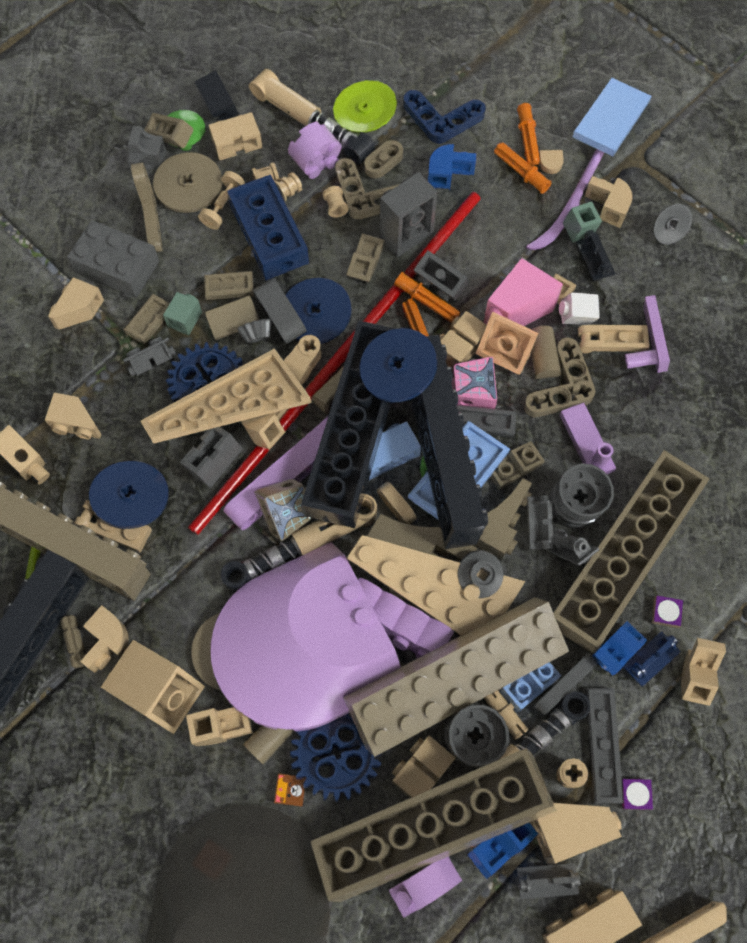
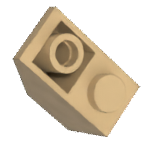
[48,277,104,330]
[45,393,101,440]

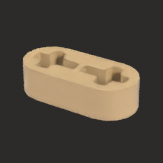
[376,481,417,524]

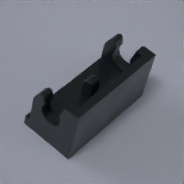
[194,70,240,121]

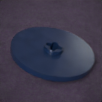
[285,278,352,344]
[360,328,437,402]
[89,461,169,529]

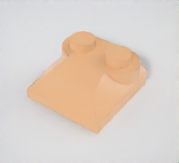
[476,312,539,375]

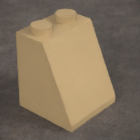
[101,640,205,734]
[530,803,622,864]

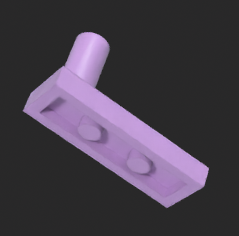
[625,295,670,373]
[560,403,616,474]

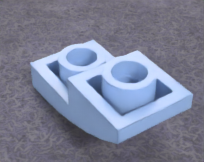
[499,662,561,713]

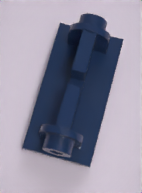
[623,631,681,687]

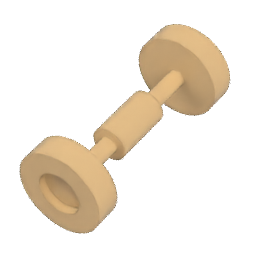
[198,171,245,230]

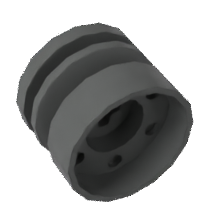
[549,463,614,529]
[443,705,509,767]

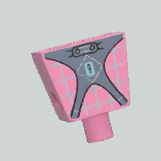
[451,357,497,409]

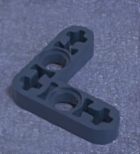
[403,90,486,144]

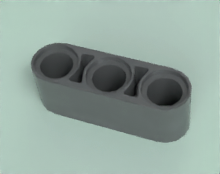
[253,277,307,344]

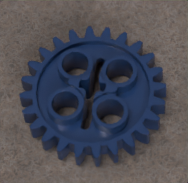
[166,342,243,403]
[290,713,382,802]

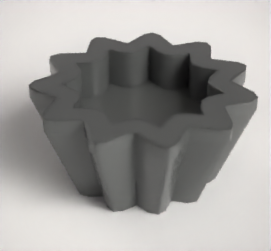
[237,319,272,343]

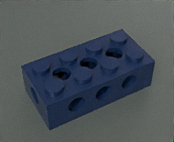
[227,174,309,280]

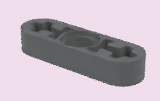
[533,652,598,717]

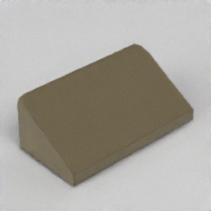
[205,296,259,340]

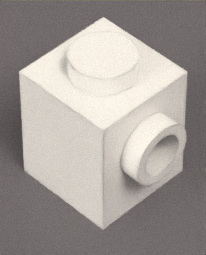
[559,293,599,325]

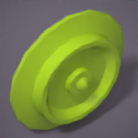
[333,80,397,133]

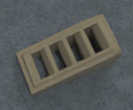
[144,113,193,148]

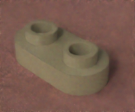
[364,140,403,178]

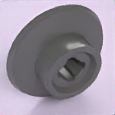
[654,204,692,245]
[457,550,504,598]

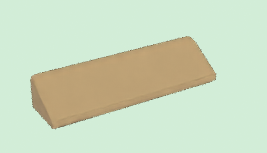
[641,901,727,943]

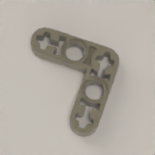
[335,158,400,219]
[131,162,163,252]
[524,338,595,417]

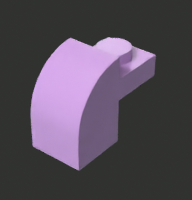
[389,857,462,917]

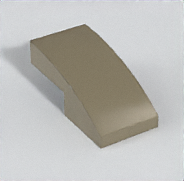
[346,233,385,283]

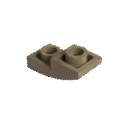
[490,441,545,490]

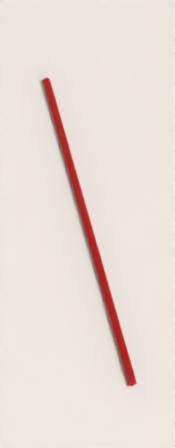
[188,192,480,535]

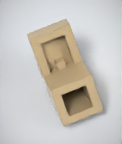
[585,176,632,228]
[241,409,287,449]
[80,605,129,673]
[681,638,726,706]
[186,707,252,746]

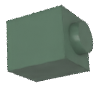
[563,202,602,243]
[163,292,202,336]

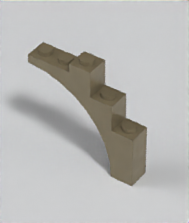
[367,478,532,562]

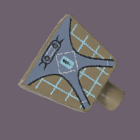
[254,479,312,541]

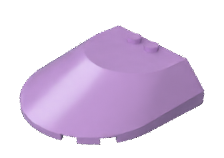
[211,542,401,731]

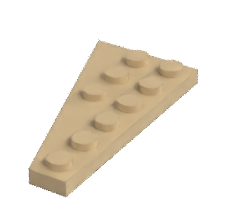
[141,349,312,444]
[346,535,526,636]

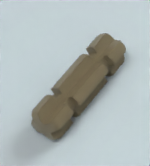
[60,615,86,668]

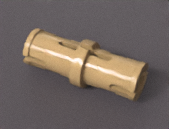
[484,690,529,740]

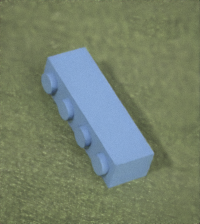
[369,422,421,480]

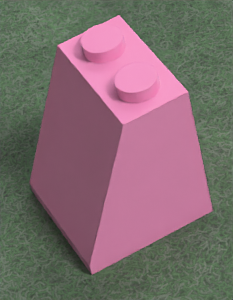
[483,258,563,326]

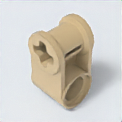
[284,335,321,385]

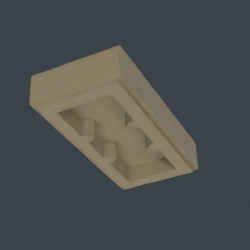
[204,271,254,300]
[124,294,170,345]

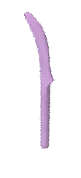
[526,149,604,250]

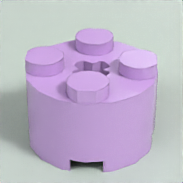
[288,122,342,179]

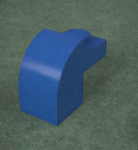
[428,144,476,189]
[593,621,647,676]
[467,822,538,879]

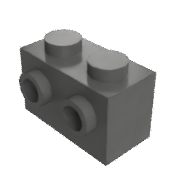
[414,250,469,302]

